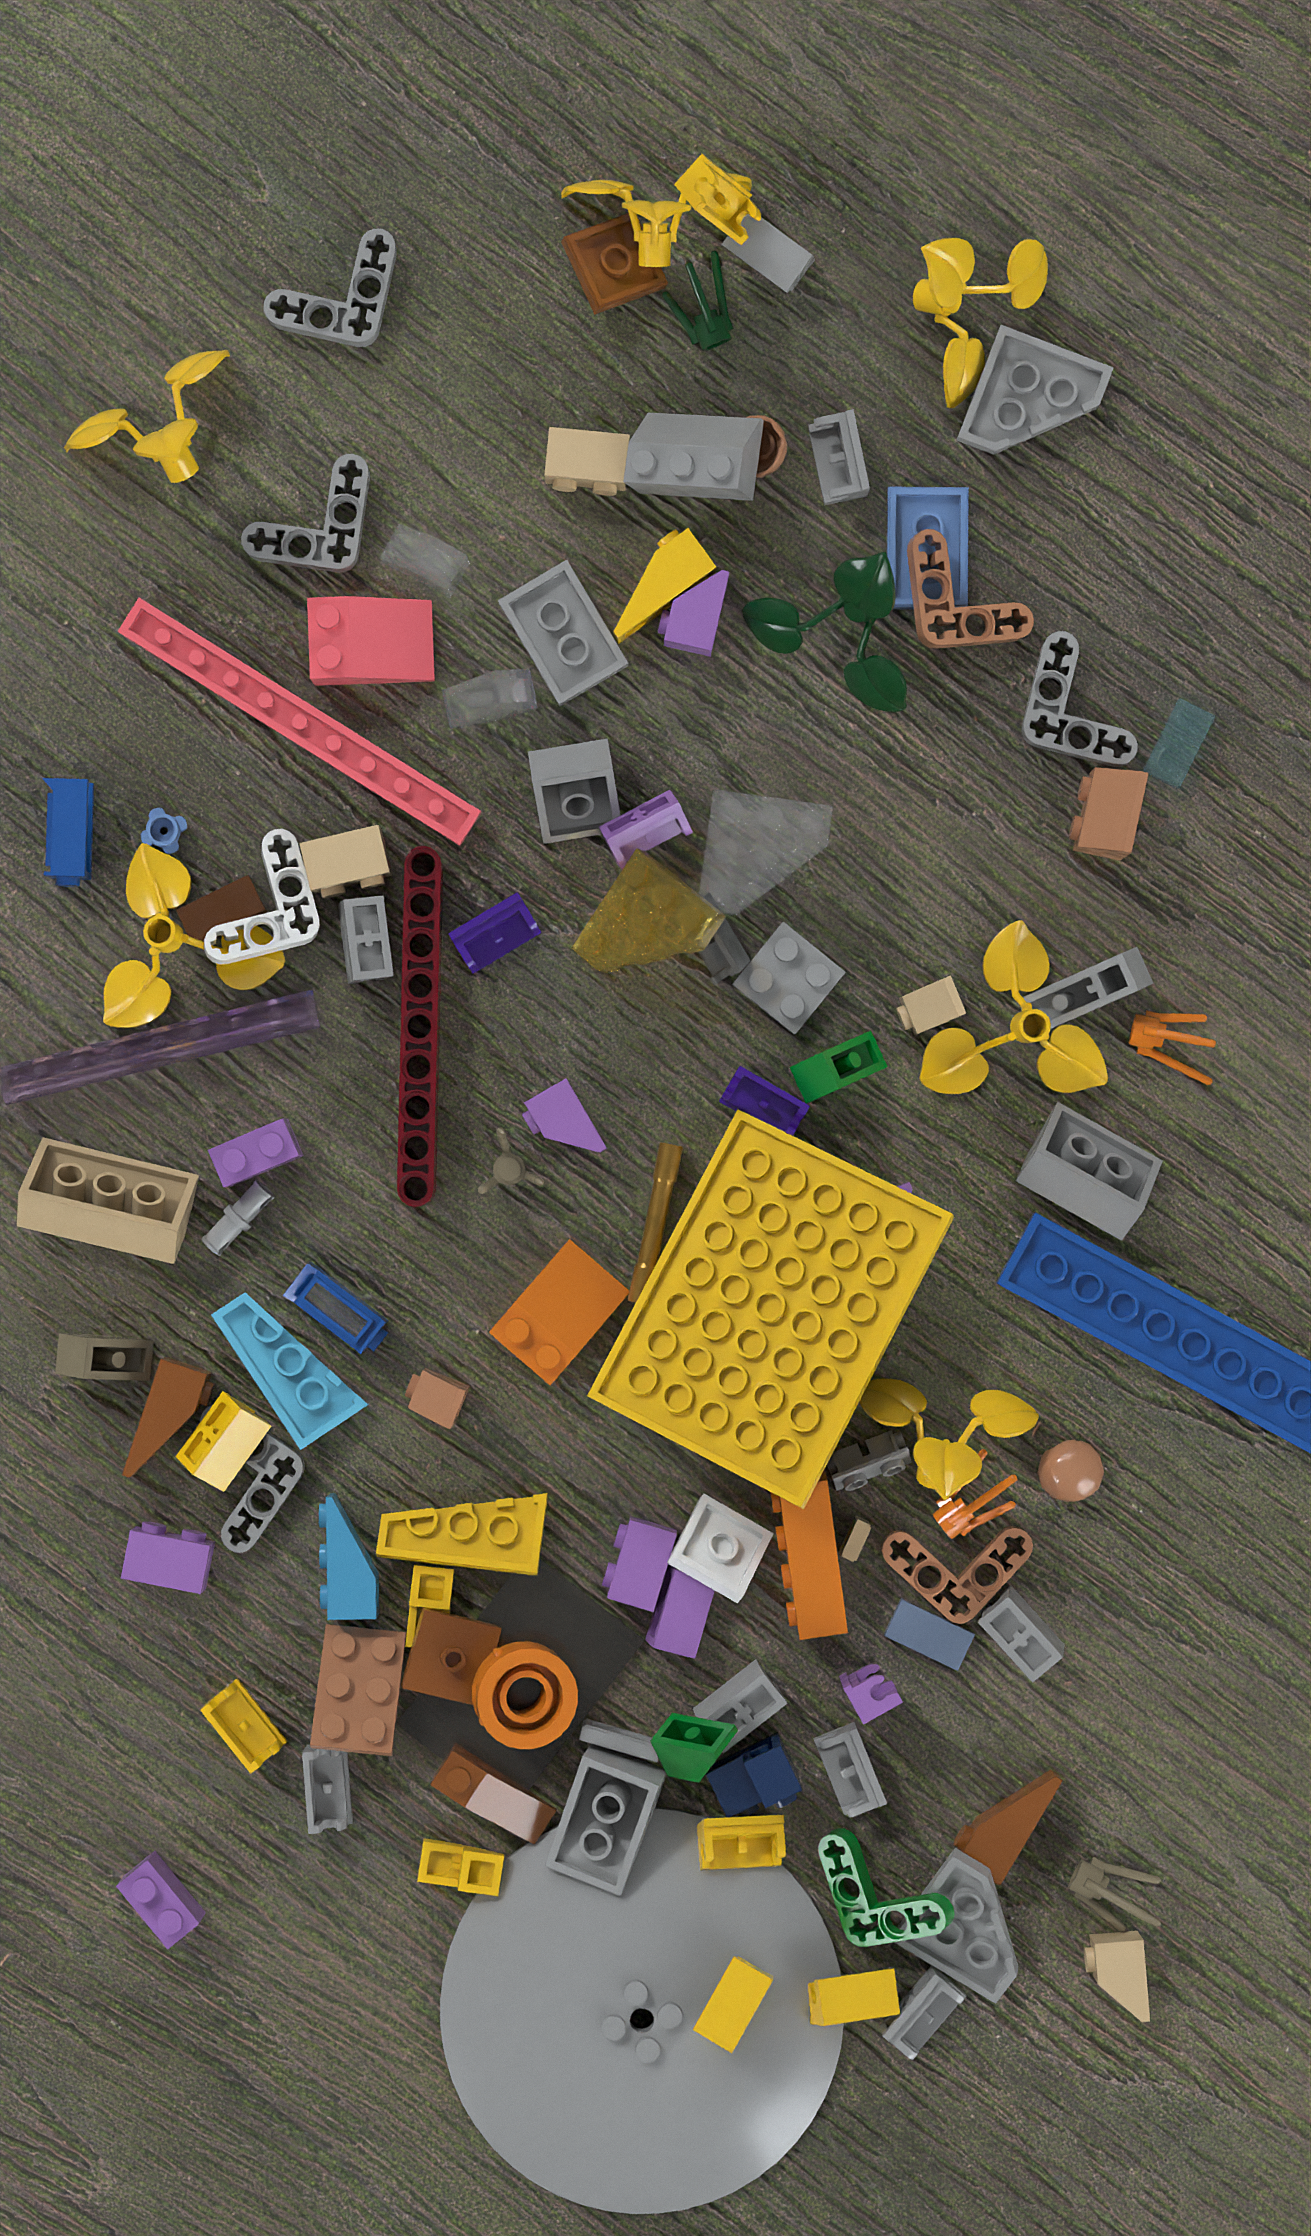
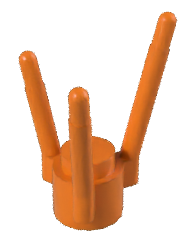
[1129,1010,1216,1085]
[932,1449,1017,1539]

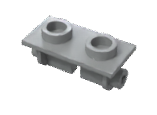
[827,1430,912,1491]

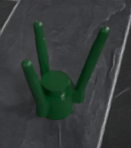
[662,250,734,351]

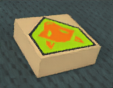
[839,1515,872,1562]

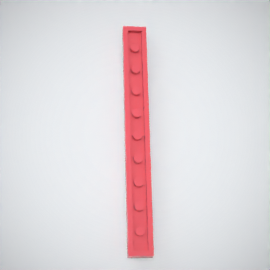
[117,598,482,846]

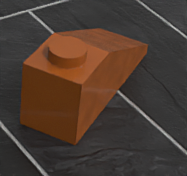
[122,1357,215,1478]
[430,1742,557,1844]
[953,1770,1063,1886]

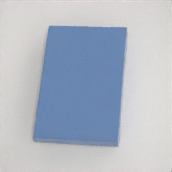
[887,487,969,610]

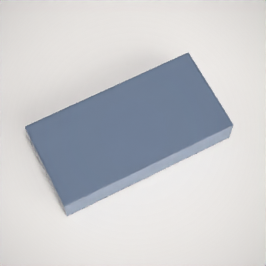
[884,1598,975,1671]

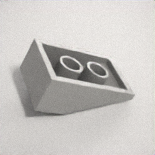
[545,1743,667,1896]

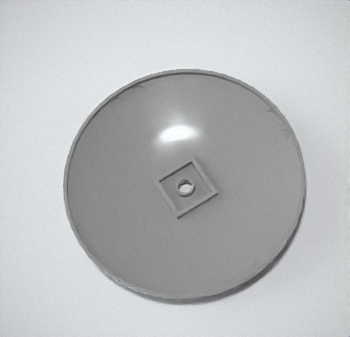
[440,1807,844,2214]

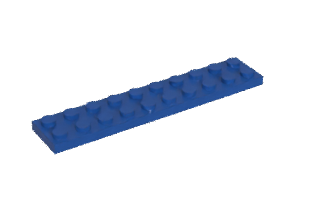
[996,1212,1311,1454]

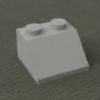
[528,738,620,844]

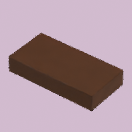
[176,875,268,948]

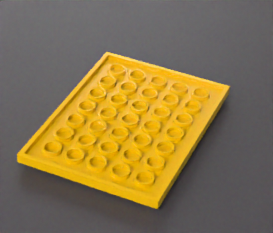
[587,1109,954,1509]

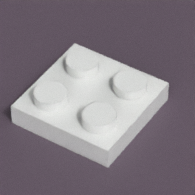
[667,1493,774,1603]

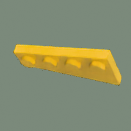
[376,1493,548,1576]

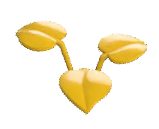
[561,173,752,267]
[913,238,1048,409]
[64,350,230,483]
[103,843,285,1028]
[919,920,1108,1094]
[859,1378,1039,1500]

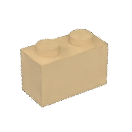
[544,427,630,496]
[299,825,392,898]

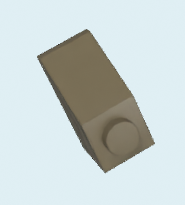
[55,1333,154,1381]

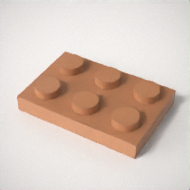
[310,1624,406,1756]

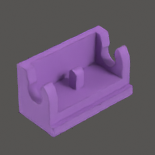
[599,790,693,870]
[645,1564,715,1659]
[839,1664,903,1725]

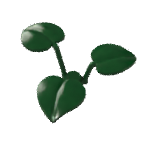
[741,552,907,712]

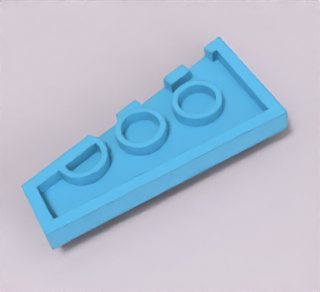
[211,1293,368,1450]

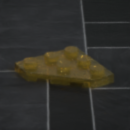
[571,848,726,973]

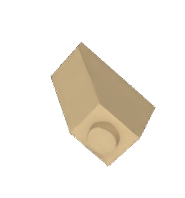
[896,975,966,1036]
[1084,1931,1150,2022]

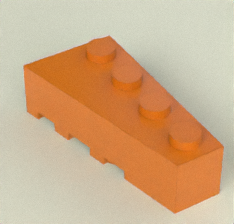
[770,1469,848,1640]

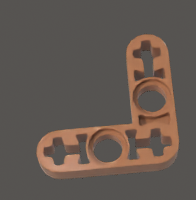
[907,529,1034,649]
[881,1526,1033,1624]

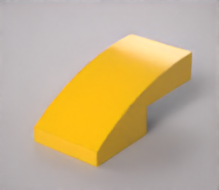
[405,1565,454,1648]
[417,1838,504,1896]

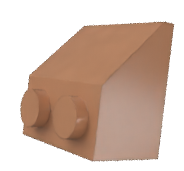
[1069,767,1149,861]

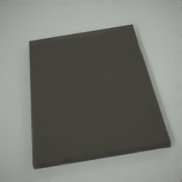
[396,1558,645,1790]

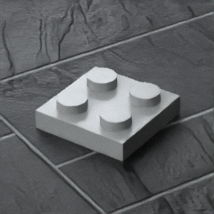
[732,922,846,1035]

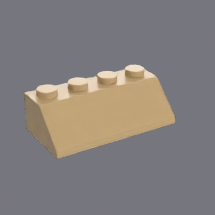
[17,1137,199,1264]

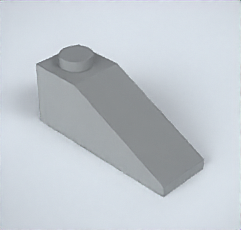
[1020,947,1153,1029]

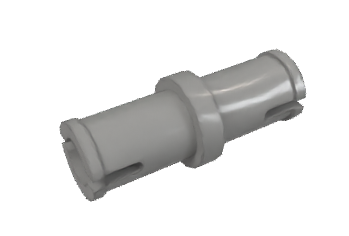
[201,1180,275,1256]

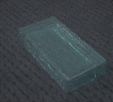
[1142,698,1215,789]

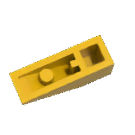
[613,528,717,644]

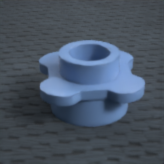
[141,808,187,854]

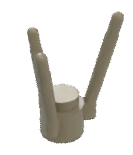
[478,1127,544,1194]
[1068,1857,1161,1932]

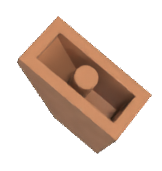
[405,1368,470,1429]

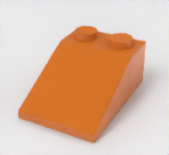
[489,1239,630,1386]

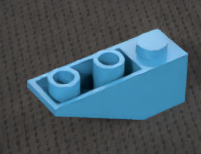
[319,1493,380,1620]

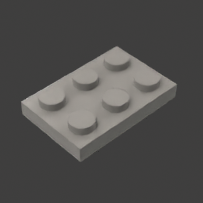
[497,560,629,707]

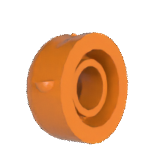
[472,1641,578,1749]

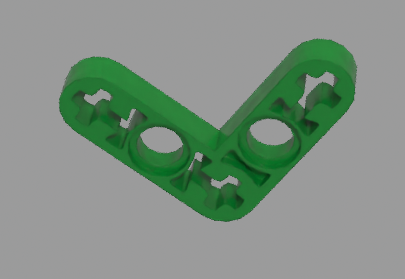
[818,1828,955,1947]

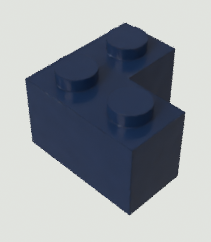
[706,1732,802,1817]

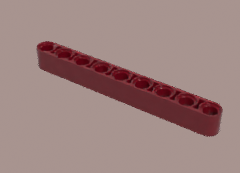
[397,846,444,1207]

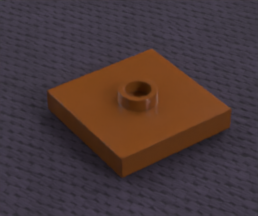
[561,213,668,315]
[401,1607,502,1705]

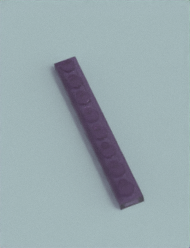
[0,989,321,1105]

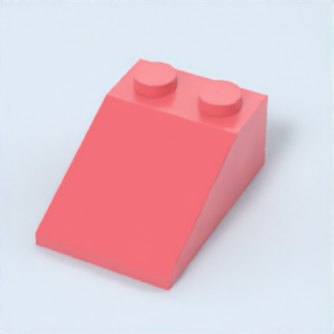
[307,596,435,686]

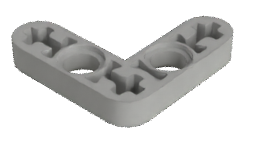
[263,228,397,347]
[241,454,370,573]
[1021,631,1138,767]
[200,1405,305,1553]

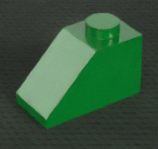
[789,1031,888,1104]
[650,1713,738,1783]

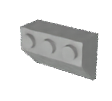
[623,413,764,501]
[1016,1102,1163,1240]

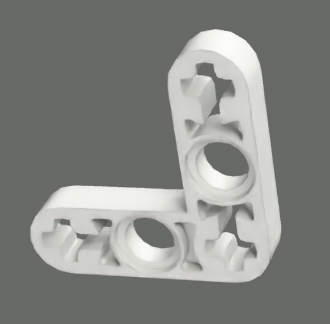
[204,829,320,964]

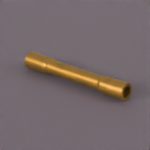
[628,1142,683,1302]

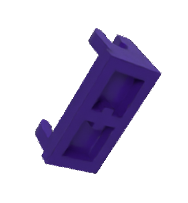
[448,892,542,974]
[719,1066,810,1136]

